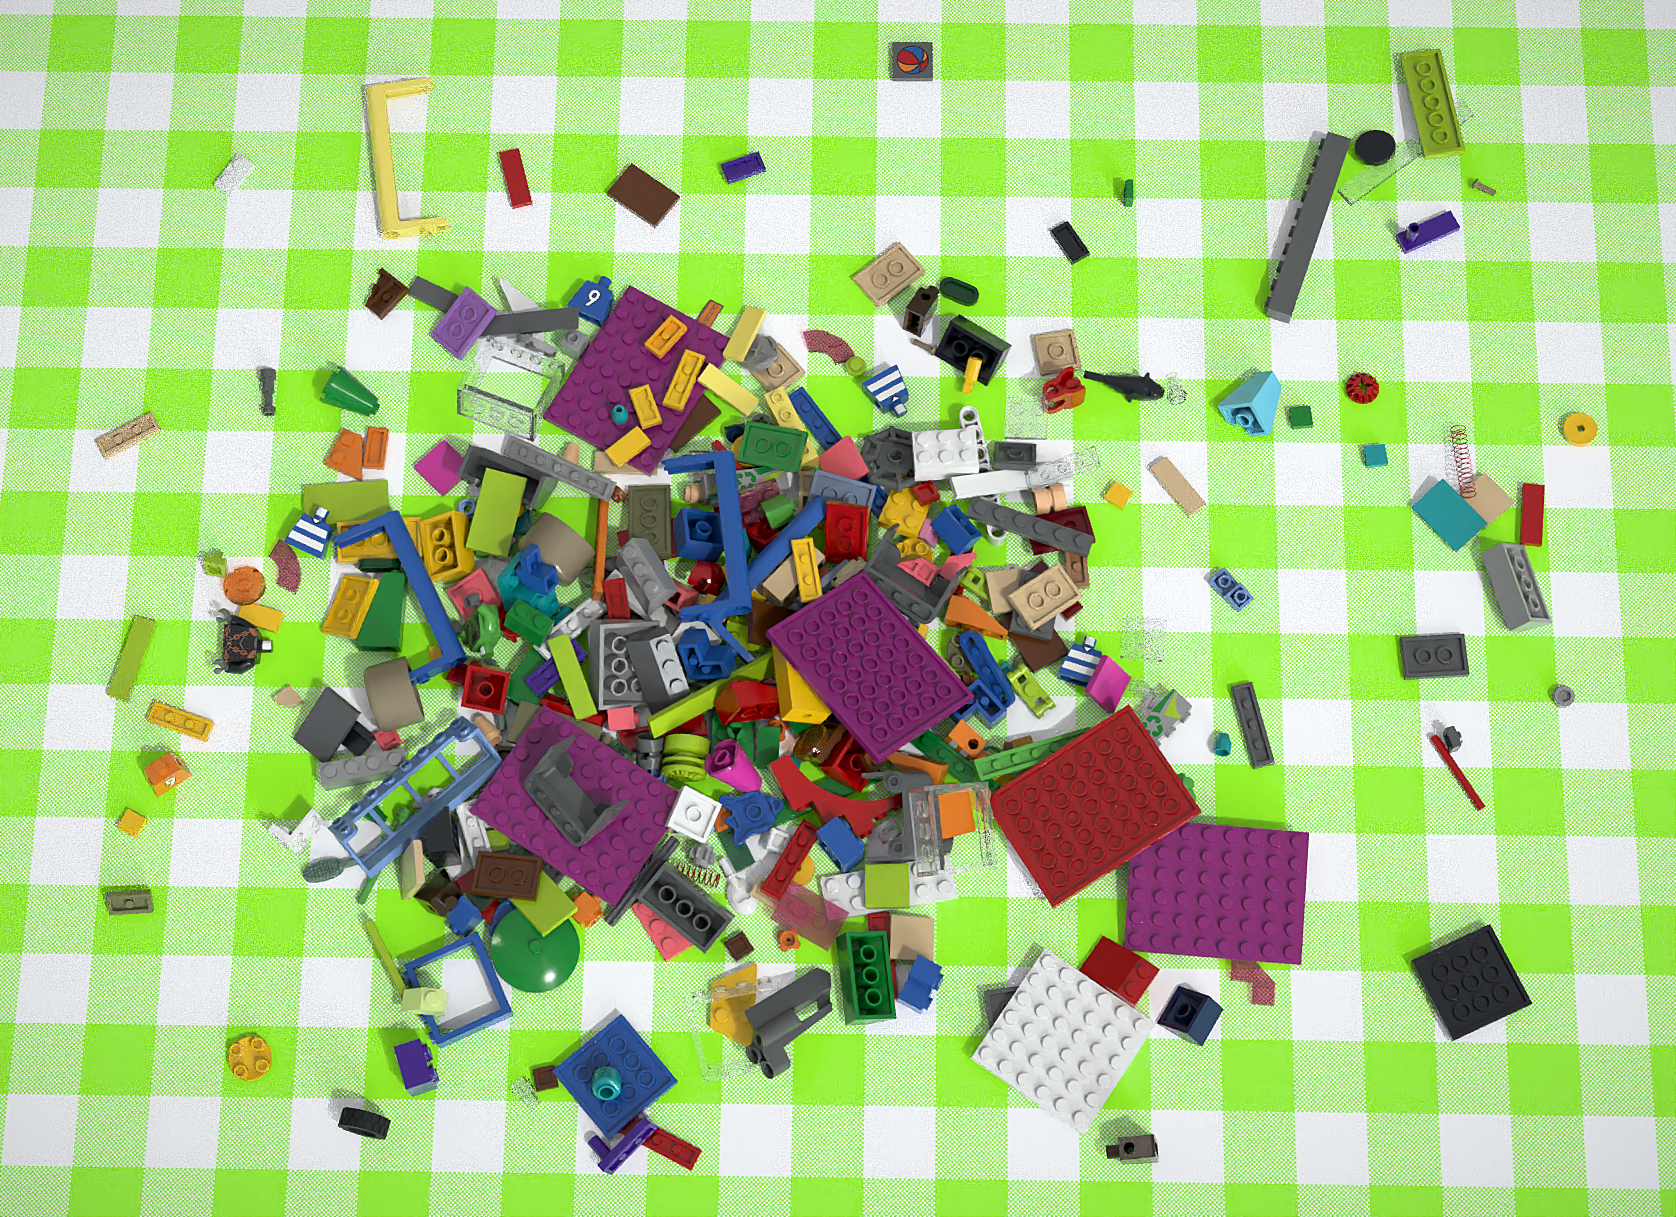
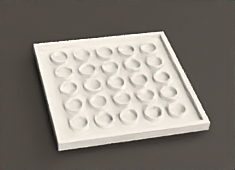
[971,948,1156,1136]

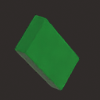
[756,725,781,770]

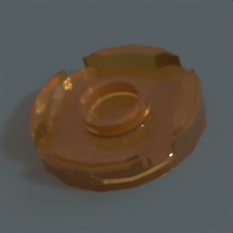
[223,566,266,606]
[793,724,829,762]

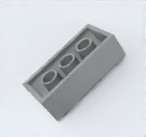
[1481,543,1553,632]

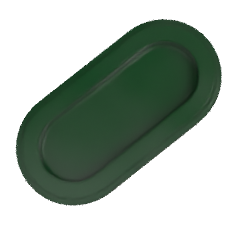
[939,277,979,307]
[358,558,401,573]

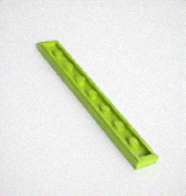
[646,651,775,739]

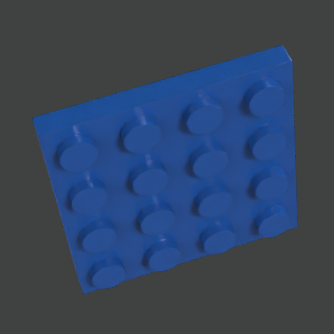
[552,1014,678,1140]

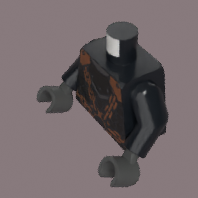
[212,608,273,674]

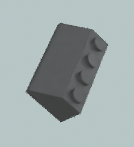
[625,626,691,716]
[636,860,735,954]

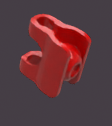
[1041,366,1086,414]

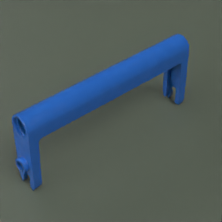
[661,450,753,623]
[704,495,870,665]
[332,510,467,686]

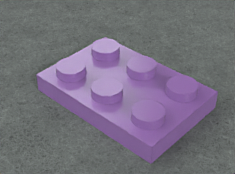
[430,286,498,360]

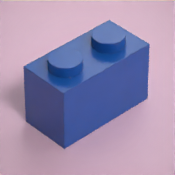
[930,504,982,556]

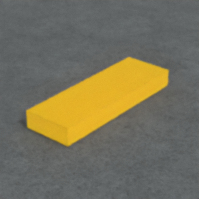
[662,349,705,412]
[791,537,822,604]
[146,701,215,743]

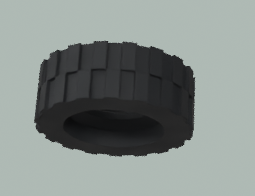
[338,1107,391,1140]

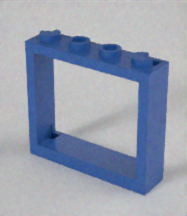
[403,932,514,1049]

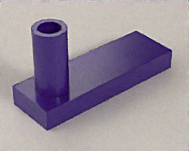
[1395,210,1460,254]
[524,638,588,697]
[588,1116,659,1175]

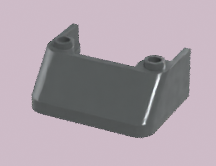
[457,444,559,512]
[864,523,968,624]
[524,735,630,847]
[861,771,937,863]

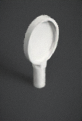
[719,858,758,916]

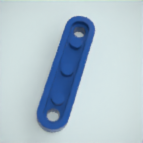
[960,630,1015,708]

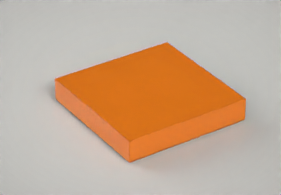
[930,788,976,840]

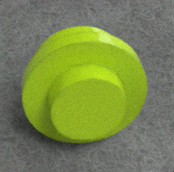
[846,356,866,377]

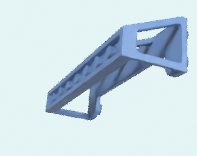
[327,715,504,879]

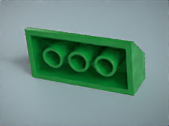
[836,931,897,1026]

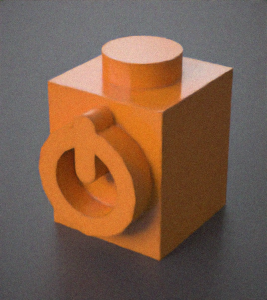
[571,891,603,929]

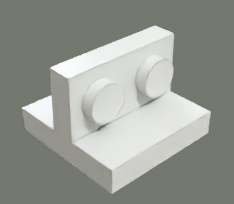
[665,786,722,844]

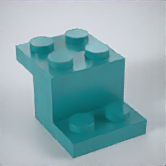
[497,552,559,618]

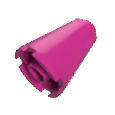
[704,739,762,793]

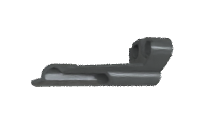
[744,968,832,1079]

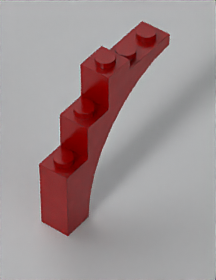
[767,754,903,839]

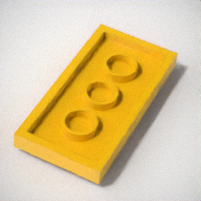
[337,517,424,565]

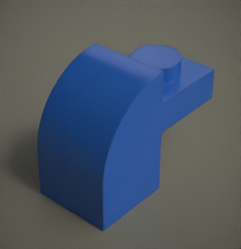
[515,543,559,596]

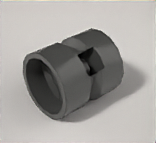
[636,733,664,770]

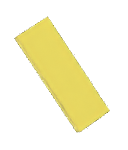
[723,306,767,362]
[697,363,760,418]

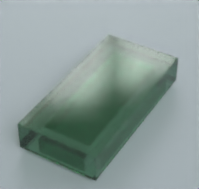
[717,827,756,873]

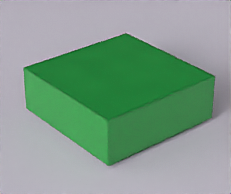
[1124,179,1134,207]
[1289,405,1313,429]

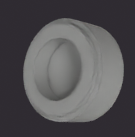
[1552,685,1575,708]

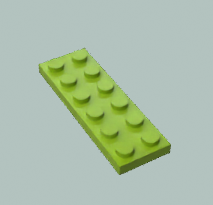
[1400,48,1465,160]

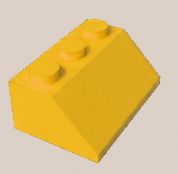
[419,510,476,582]

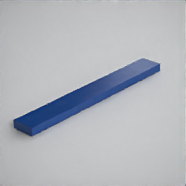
[788,386,888,519]

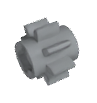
[689,843,717,869]

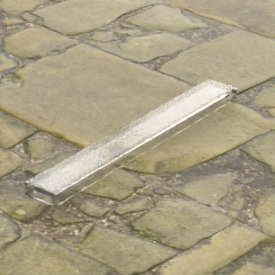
[1337,98,1475,206]

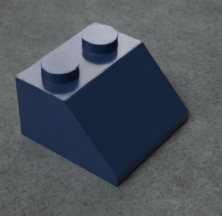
[1157,986,1224,1047]

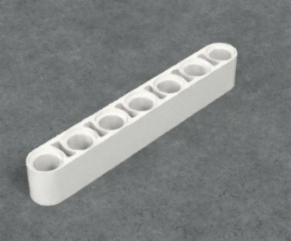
[959,406,1007,546]

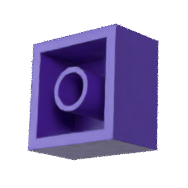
[394,1038,440,1097]

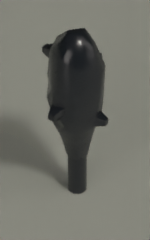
[1083,370,1165,403]

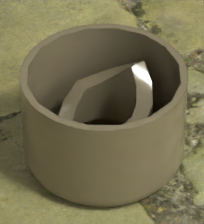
[518,512,596,587]
[363,656,425,732]

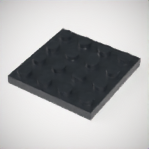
[1410,924,1533,1042]

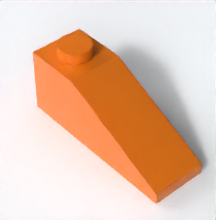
[944,594,1008,641]
[886,749,949,793]

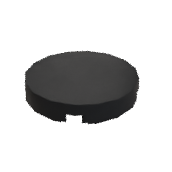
[1355,130,1396,166]

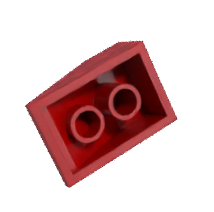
[714,680,780,726]
[1078,936,1160,1008]

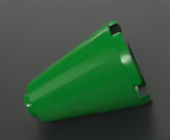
[319,365,381,417]

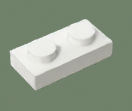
[213,154,255,198]

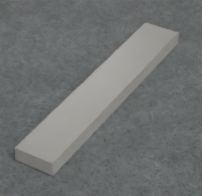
[503,435,617,502]

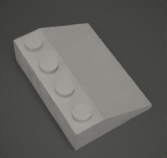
[589,619,660,710]

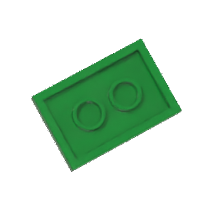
[737,421,809,474]
[710,706,756,764]

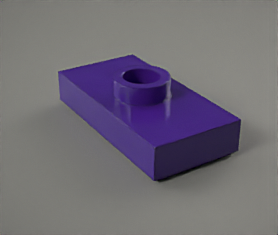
[721,151,766,185]

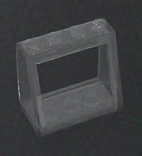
[457,335,565,442]
[908,782,998,877]

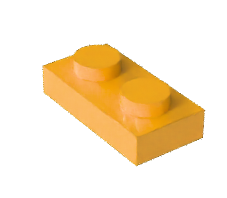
[644,315,687,359]

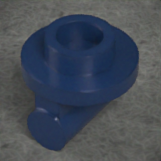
[724,423,745,443]

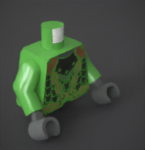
[451,593,501,659]

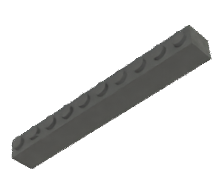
[1264,132,1351,324]

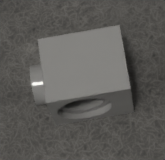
[560,329,590,362]

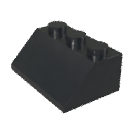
[934,314,1012,386]
[422,806,462,869]

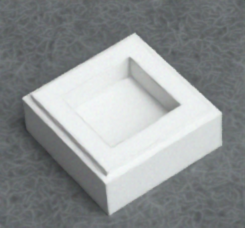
[763,828,791,856]

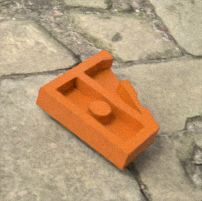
[325,428,363,482]

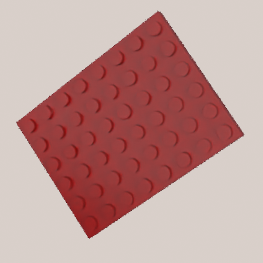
[983,704,1202,909]

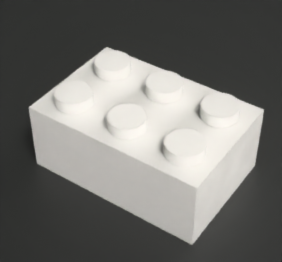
[912,428,979,481]

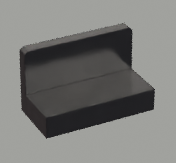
[341,720,376,757]

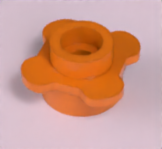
[768,718,789,742]
[777,928,801,952]

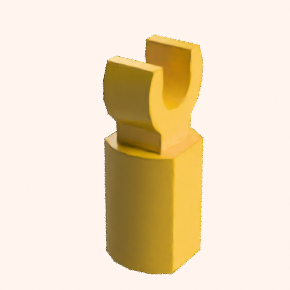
[962,356,982,395]

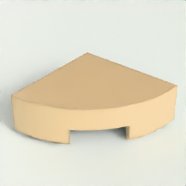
[273,685,304,707]

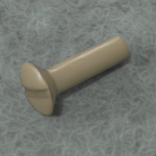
[1472,178,1497,196]
[912,339,937,356]

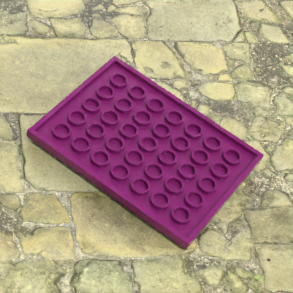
[543,285,730,477]
[765,570,974,764]
[469,705,679,908]
[1124,822,1309,965]

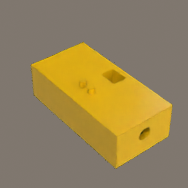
[772,643,832,724]

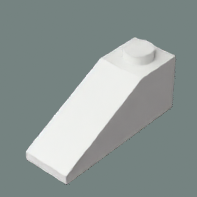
[499,278,543,338]

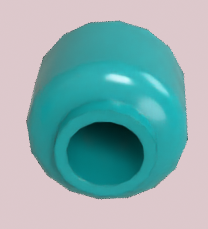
[592,1067,621,1100]

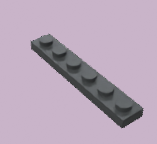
[966,497,1095,558]

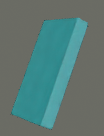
[1412,478,1488,553]

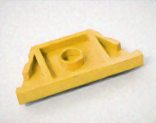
[710,964,757,1047]

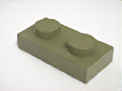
[106,889,154,915]

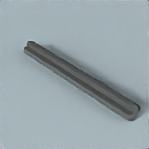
[605,836,680,927]

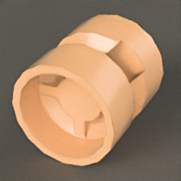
[1032,483,1067,515]

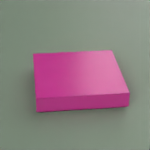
[413,439,464,497]
[1084,655,1131,714]

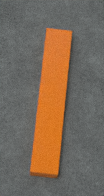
[591,478,611,601]

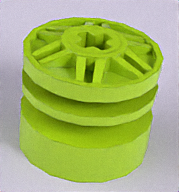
[661,734,710,782]

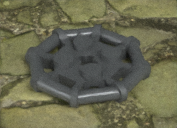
[860,426,926,492]

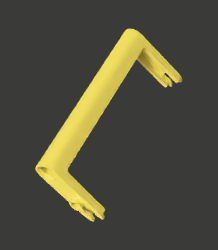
[365,78,452,239]

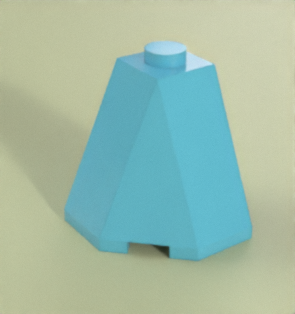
[1218,371,1282,437]

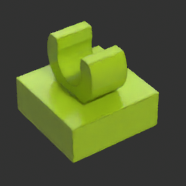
[203,550,228,578]

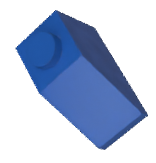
[447,895,484,937]

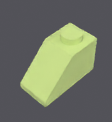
[401,987,449,1016]

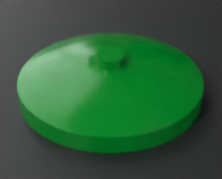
[491,909,580,994]

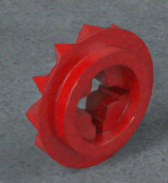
[1346,372,1379,404]

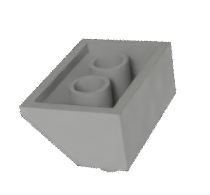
[615,538,679,616]

